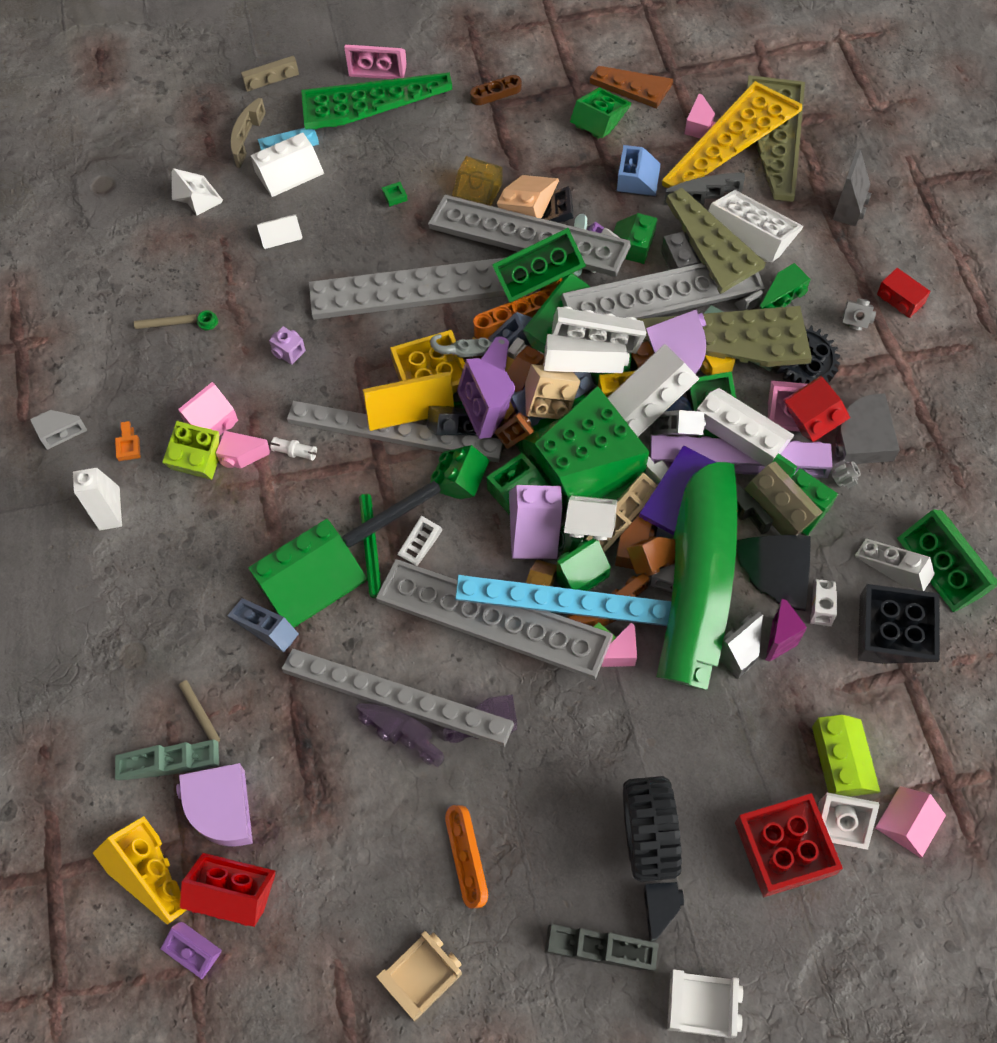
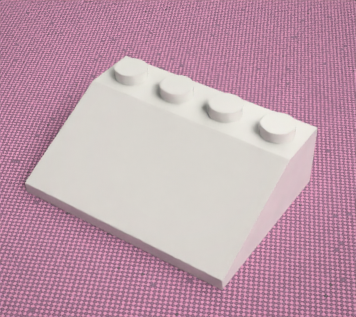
[708,190,803,263]

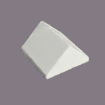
[818,793,879,850]

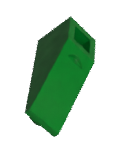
[759,263,811,309]

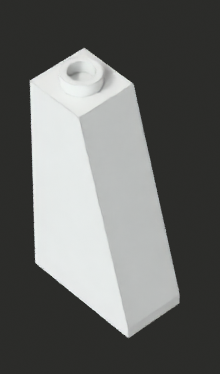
[544,334,630,373]
[73,468,122,531]

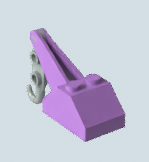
[430,334,515,439]

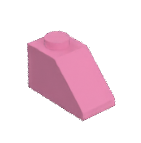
[685,94,716,139]
[216,431,270,468]

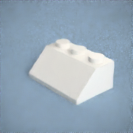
[251,133,324,197]

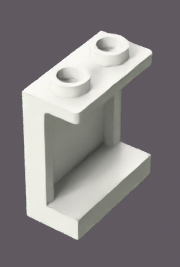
[667,970,743,1039]

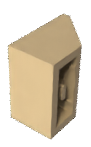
[525,364,580,419]

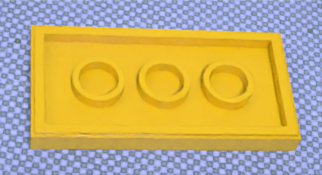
[363,371,454,431]

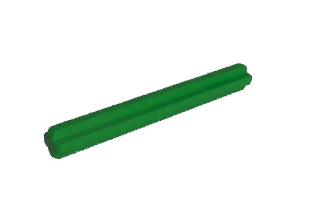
[359,494,381,598]

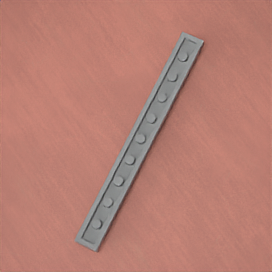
[287,401,503,463]
[282,648,514,747]

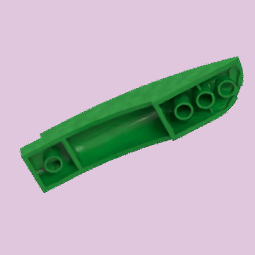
[656,462,737,690]

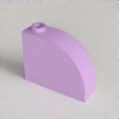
[646,310,706,374]
[176,763,253,846]

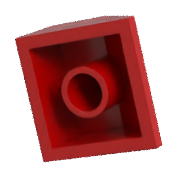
[784,376,850,442]

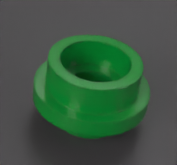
[197,310,218,330]

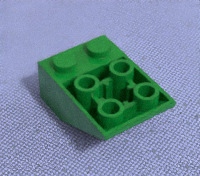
[487,453,564,515]

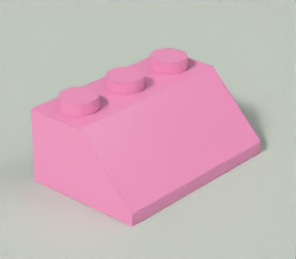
[344,45,407,79]

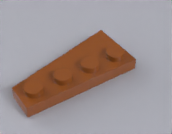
[590,66,673,109]

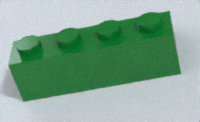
[492,228,586,303]
[523,273,590,353]
[897,510,997,612]

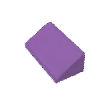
[161,922,222,979]

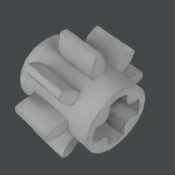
[832,459,861,489]

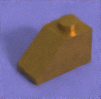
[526,559,557,587]

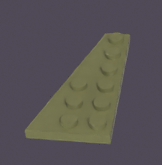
[666,188,766,294]

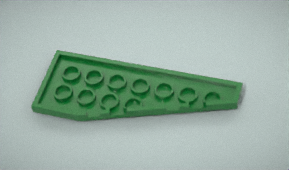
[301,72,452,130]

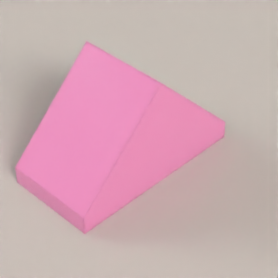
[601,623,637,667]

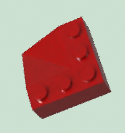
[735,793,843,898]

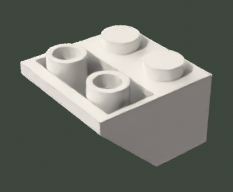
[564,495,617,540]

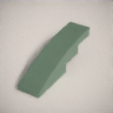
[115,739,219,780]

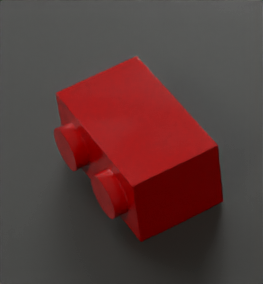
[877,268,931,318]

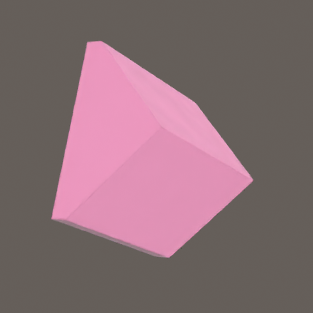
[875,786,946,858]

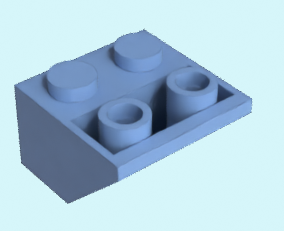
[617,145,661,196]

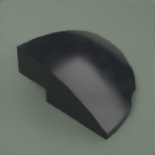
[736,535,811,611]

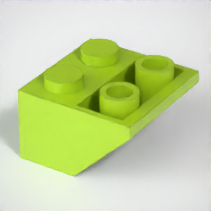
[162,421,219,480]

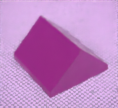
[765,599,807,661]

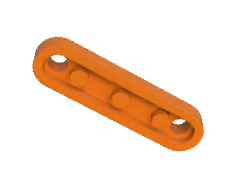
[445,805,488,908]

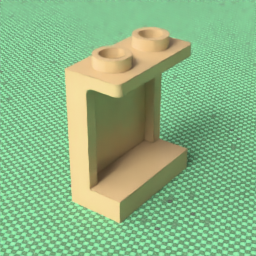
[376,931,462,1022]

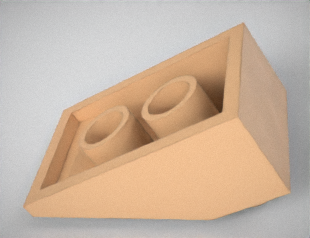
[497,175,559,218]

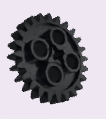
[777,325,840,384]

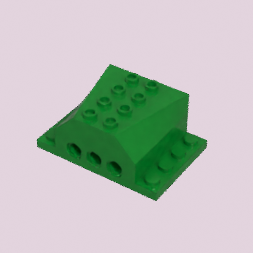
[515,386,649,536]

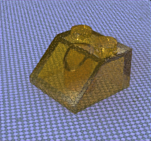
[452,156,503,206]

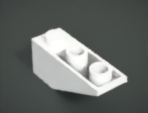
[855,539,935,591]

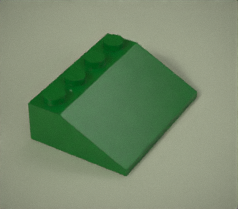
[248,518,368,628]

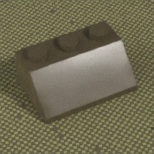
[744,462,823,535]

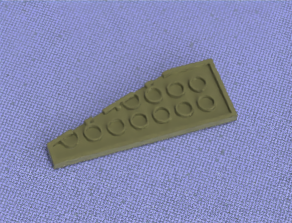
[746,75,805,202]
[637,306,812,367]

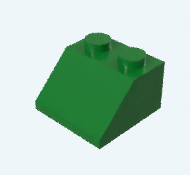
[613,213,657,264]
[791,468,838,536]

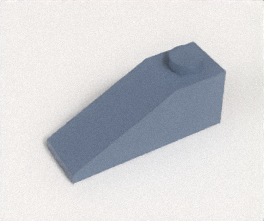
[227,598,298,652]

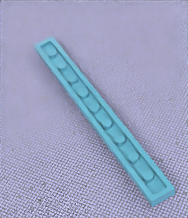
[455,575,671,626]

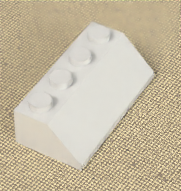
[552,306,646,354]
[608,344,699,436]
[697,388,794,467]

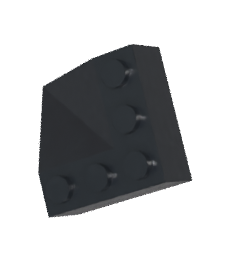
[858,584,940,664]

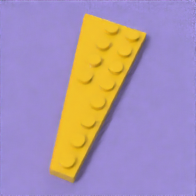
[662,81,802,188]

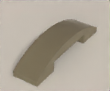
[231,98,266,168]

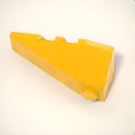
[93,816,187,925]

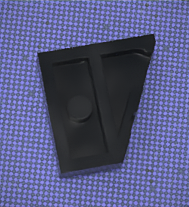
[541,186,574,223]

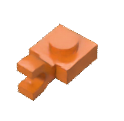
[115,421,141,461]

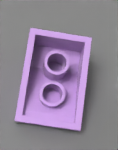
[509,485,562,559]

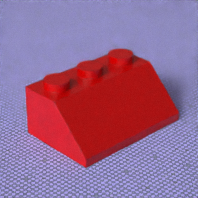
[179,853,276,927]

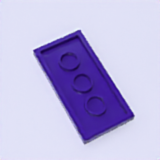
[639,445,716,535]

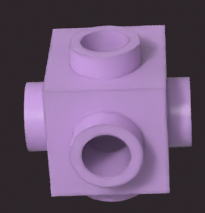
[269,326,306,365]

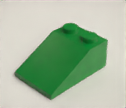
[570,87,632,138]
[686,371,737,439]

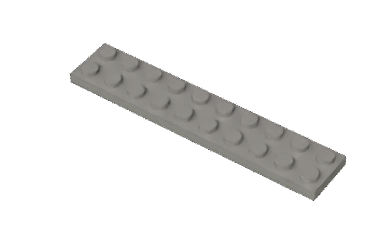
[428,195,631,277]
[309,257,506,320]
[561,263,765,319]
[376,559,613,680]

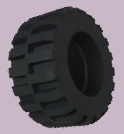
[623,776,682,882]

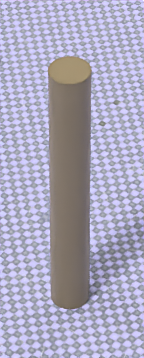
[134,314,198,329]
[179,680,220,742]

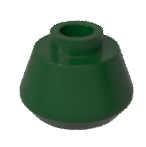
[558,525,584,555]

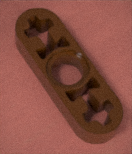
[470,75,522,105]

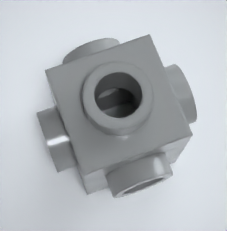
[841,298,876,330]

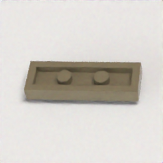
[241,55,299,92]

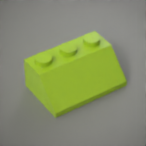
[812,715,880,797]

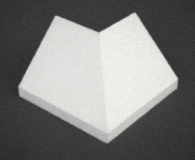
[172,168,223,215]

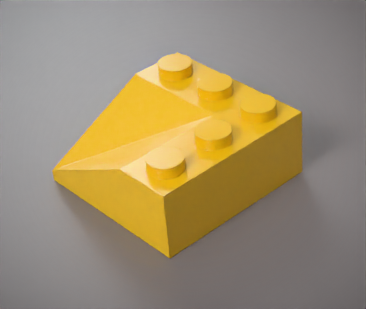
[390,330,465,394]

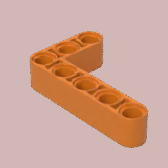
[473,279,562,340]

